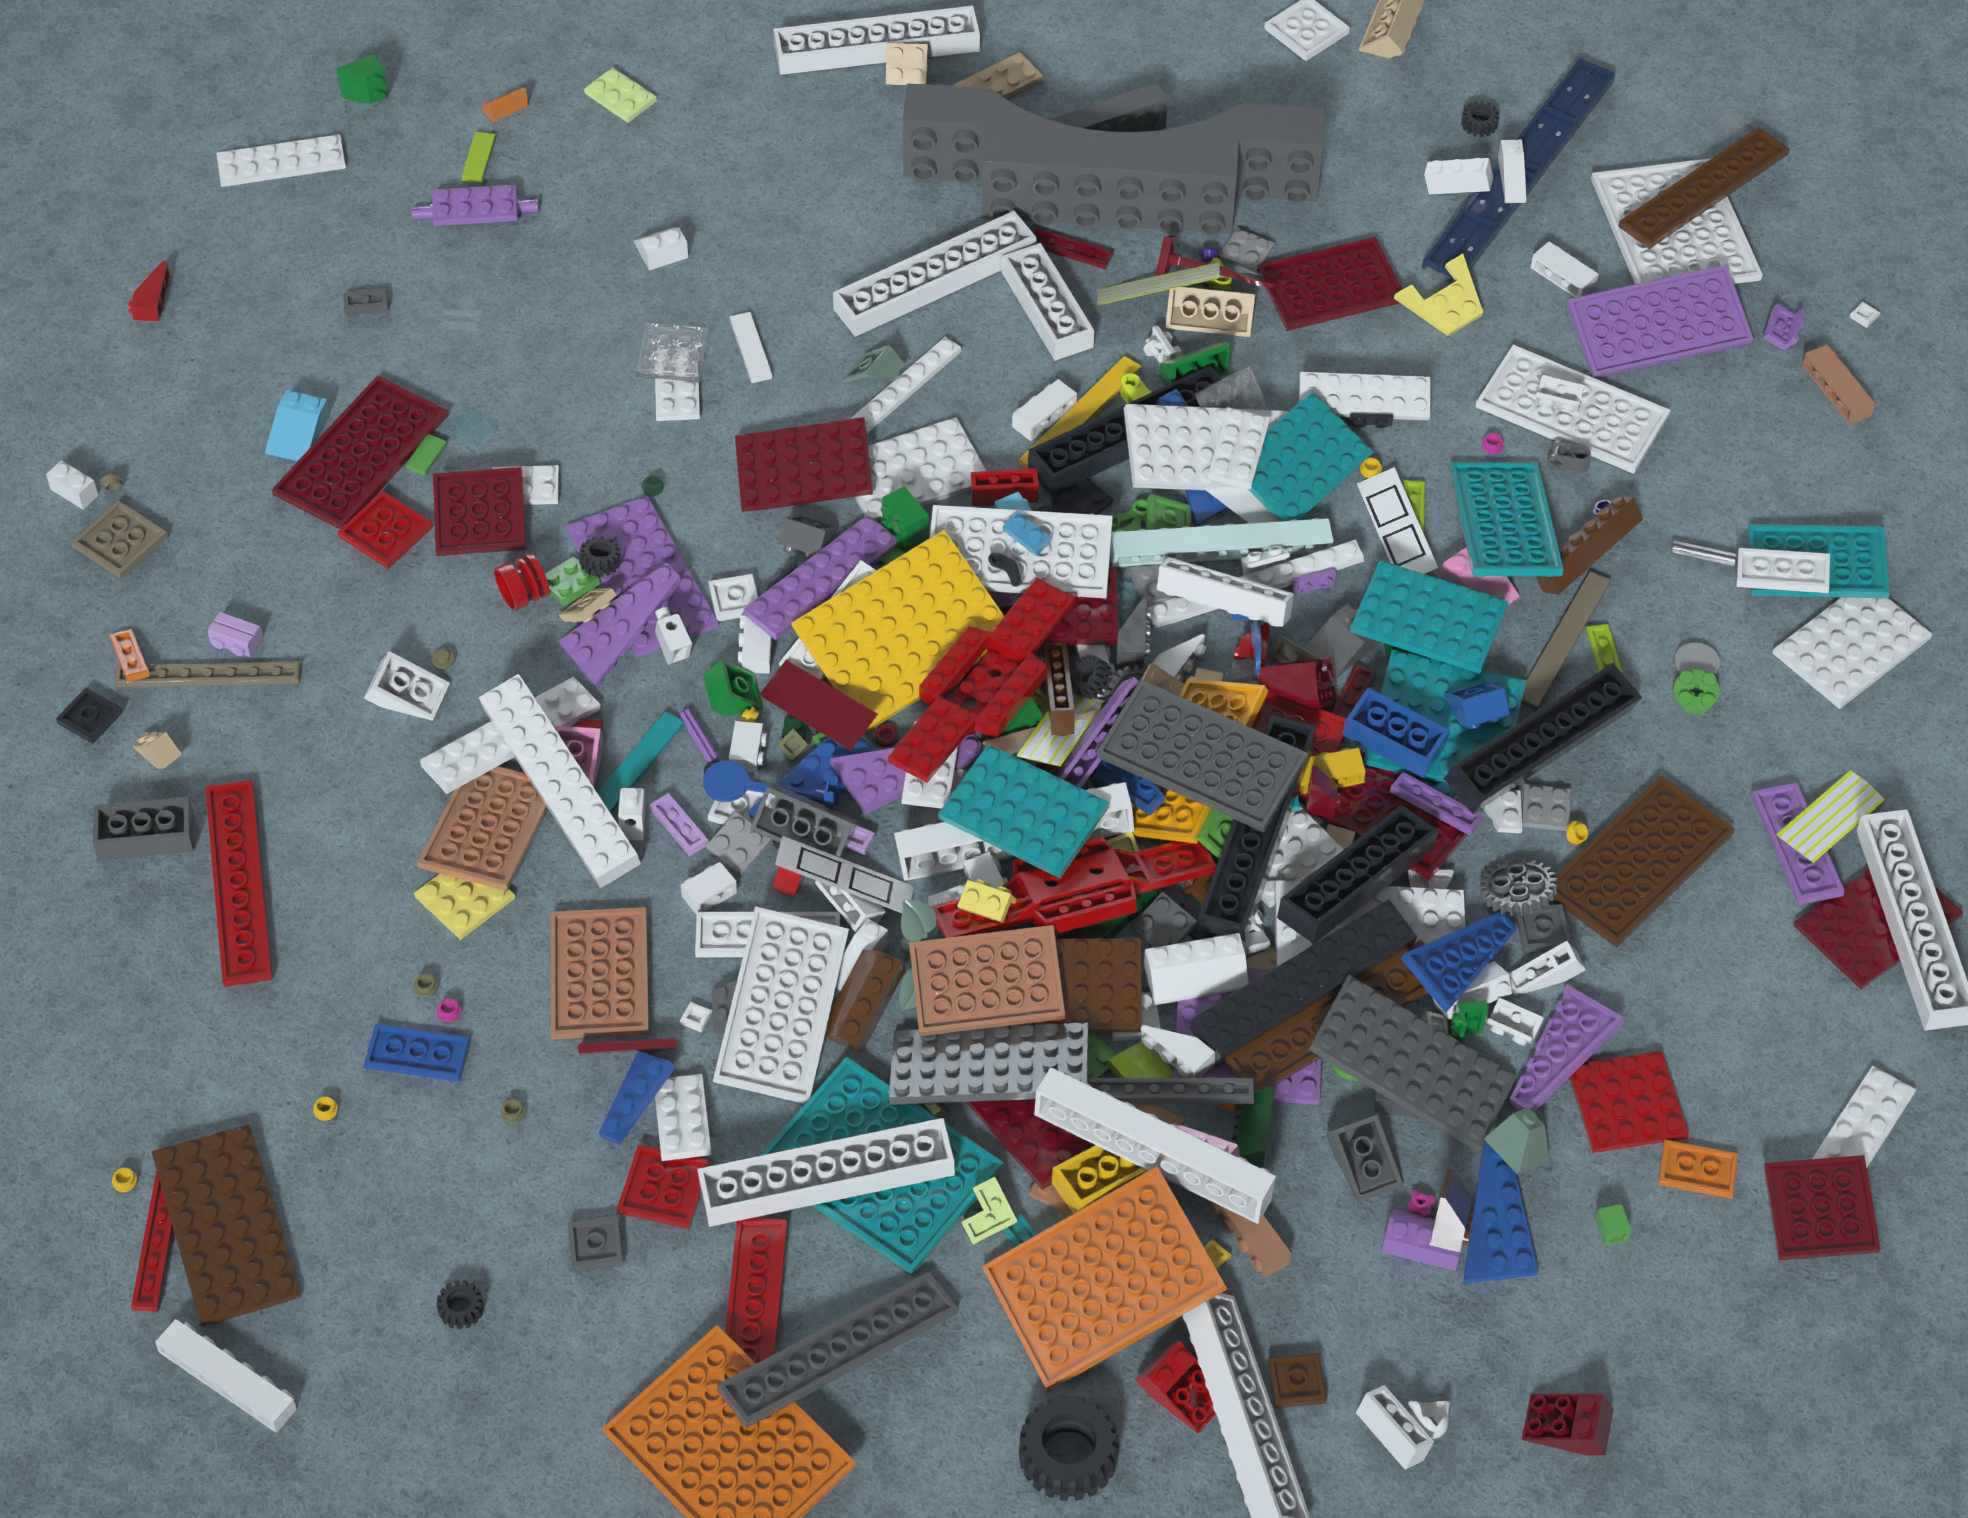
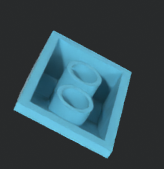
[265,390,330,461]

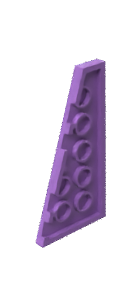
[558,563,682,689]

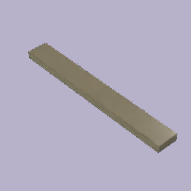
[1521,571,1611,711]
[115,662,301,687]

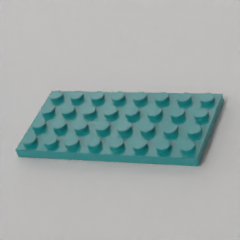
[1450,462,1563,577]

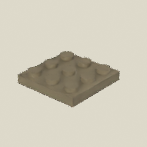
[71,501,168,579]

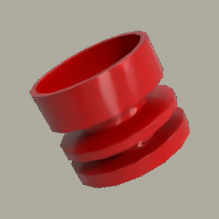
[494,553,550,611]

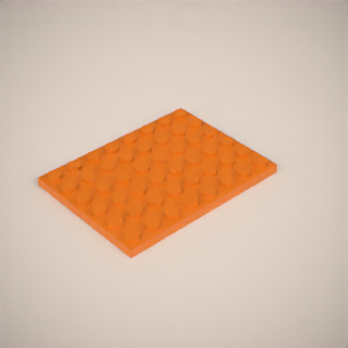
[982,1166,1227,1392]
[601,1325,857,1518]

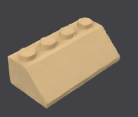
[1358,0,1424,58]
[1166,286,1255,337]

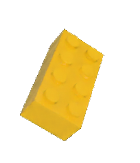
[1052,1145,1148,1214]

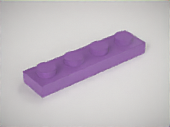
[1390,772,1484,836]

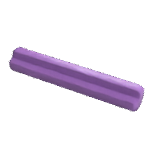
[680,709,719,763]

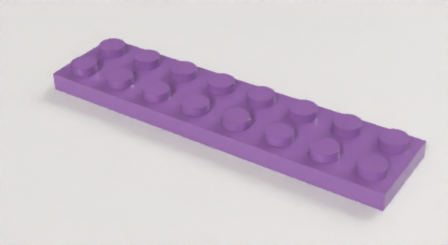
[743,515,898,640]

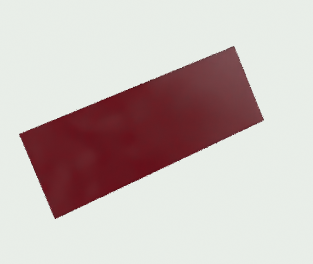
[760,660,878,751]

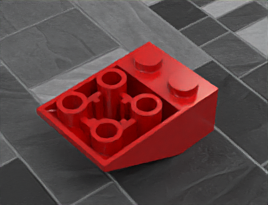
[1135,1341,1216,1434]

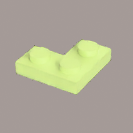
[962,1177,1018,1245]

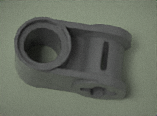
[1547,440,1591,473]

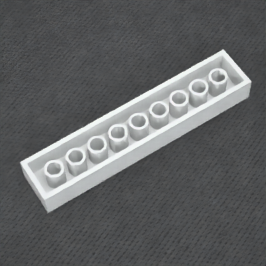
[773,6,980,75]
[833,211,1036,337]
[479,674,641,888]
[894,782,1134,881]
[1857,809,1968,1031]
[1034,1067,1276,1224]
[698,1118,955,1227]
[1183,1293,1310,1518]

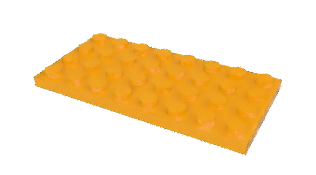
[1123,678,1268,843]

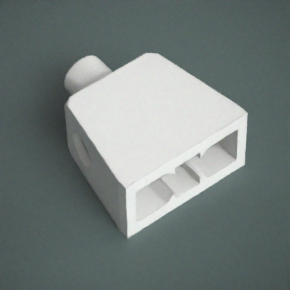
[655,607,692,665]
[618,788,647,840]

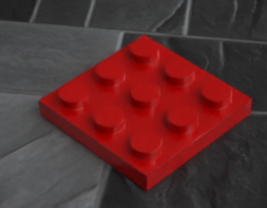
[338,491,433,569]
[617,1145,710,1229]

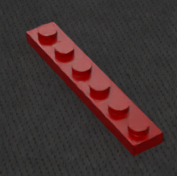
[131,1171,173,1312]

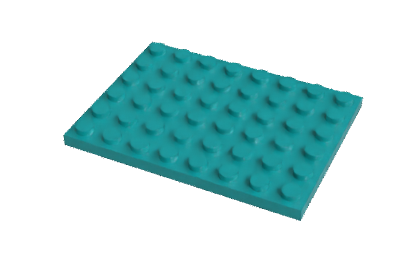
[760,1057,1003,1275]

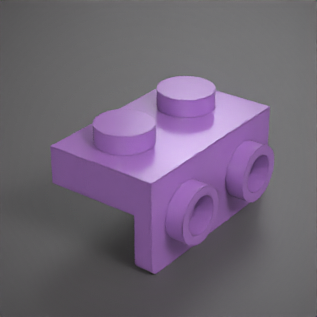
[1763,303,1805,350]
[1289,568,1336,595]

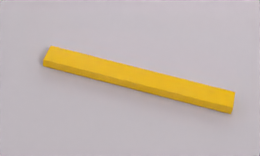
[1019,356,1141,469]

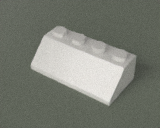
[1144,933,1249,1005]

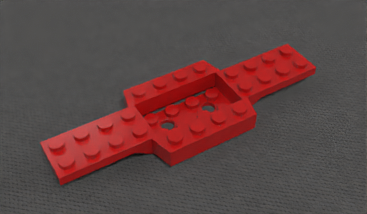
[888,578,1076,783]
[931,836,1217,938]

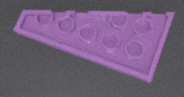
[830,735,983,814]
[1510,984,1624,1112]

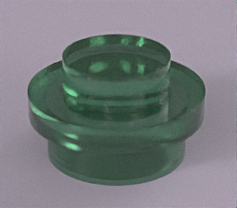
[642,475,664,496]

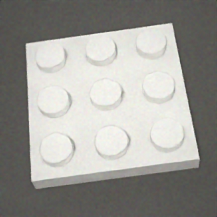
[1264,0,1350,61]

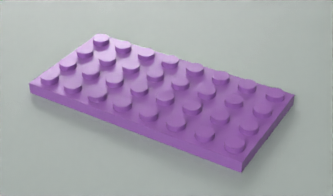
[1566,265,1754,378]
[566,496,719,658]

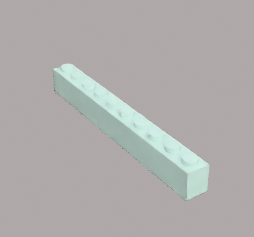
[1110,518,1333,567]

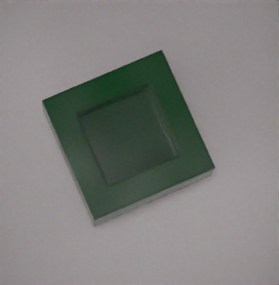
[782,716,807,740]

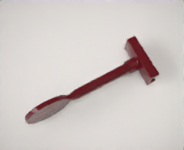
[1155,235,1279,288]

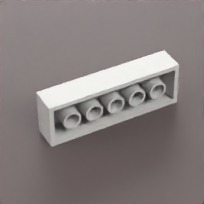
[1002,243,1094,361]

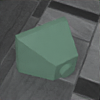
[841,345,905,383]
[1484,1108,1550,1174]

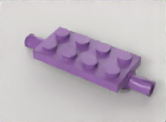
[412,184,539,226]

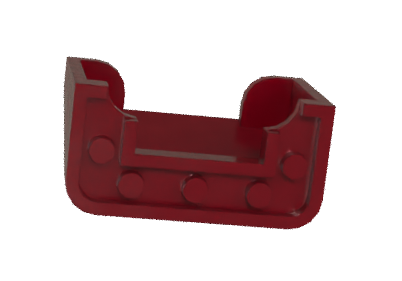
[1257,658,1337,709]

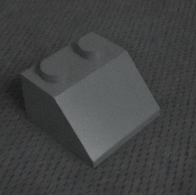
[778,515,838,558]

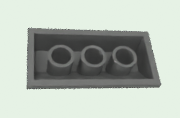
[750,783,859,858]

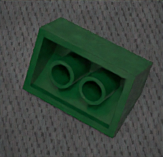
[1232,1087,1275,1168]

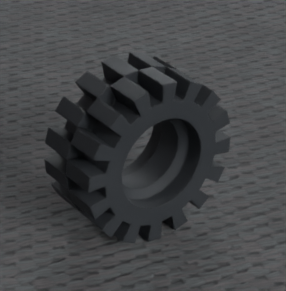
[1461,101,1500,137]
[579,536,620,577]
[1070,654,1112,699]
[436,1280,484,1329]

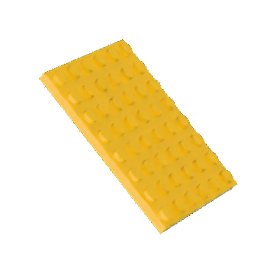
[791,530,1005,733]

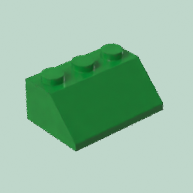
[1159,343,1231,386]

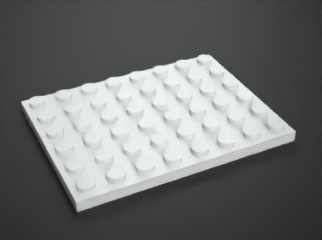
[1591,158,1763,285]

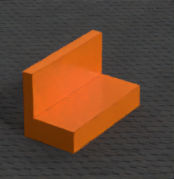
[482,87,528,122]

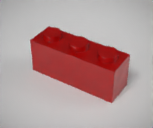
[970,469,1038,506]

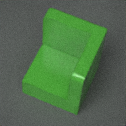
[1595,1204,1632,1246]

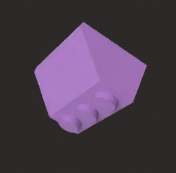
[1382,1208,1462,1271]

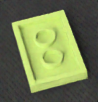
[584,67,657,123]

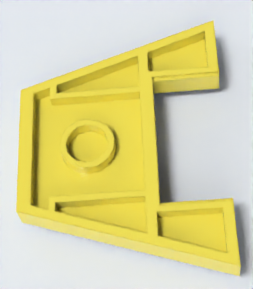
[1394,254,1483,336]

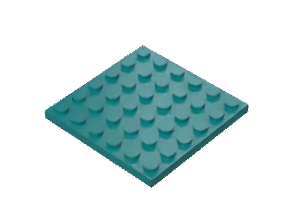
[1363,650,1526,783]

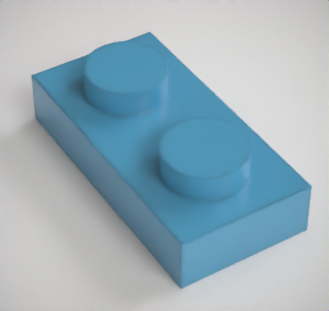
[1003,512,1051,556]

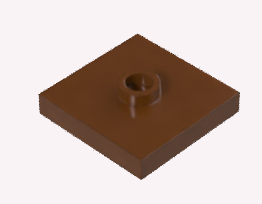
[1267,1353,1327,1408]

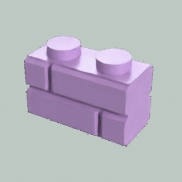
[208,612,263,657]

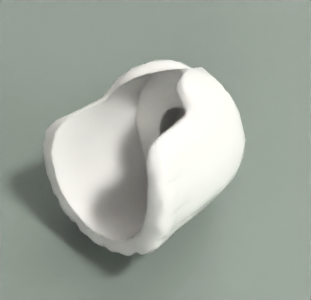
[1408,1401,1450,1439]

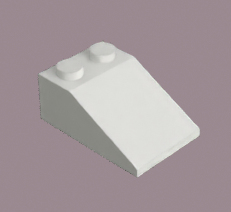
[364,651,450,721]

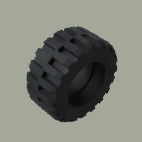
[1019,1395,1119,1501]

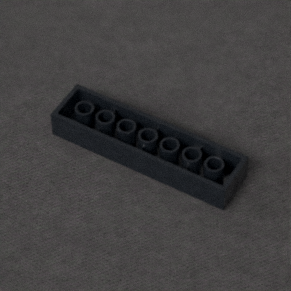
[1277,805,1438,944]

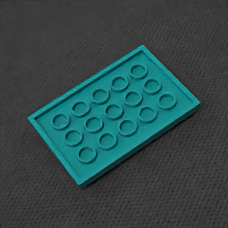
[1248,391,1374,522]
[1748,524,1890,598]
[1350,560,1509,674]
[938,744,1110,878]

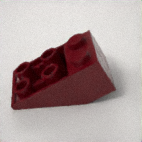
[1522,1394,1614,1455]

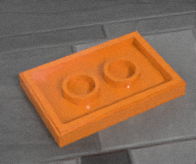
[1658,1139,1738,1199]

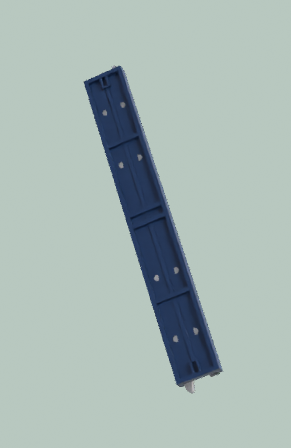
[1422,58,1616,282]

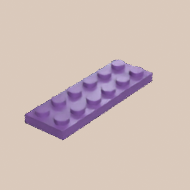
[1751,783,1844,905]

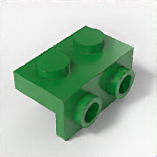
[1449,1000,1488,1043]

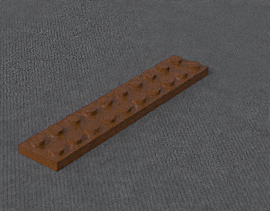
[1618,127,1790,249]
[1225,940,1428,1092]

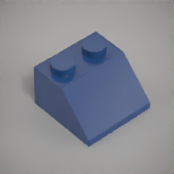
[1444,681,1510,729]

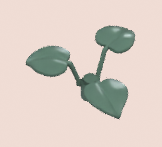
[899,900,936,1010]

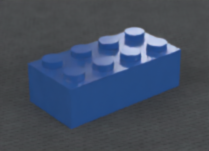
[1343,688,1450,778]

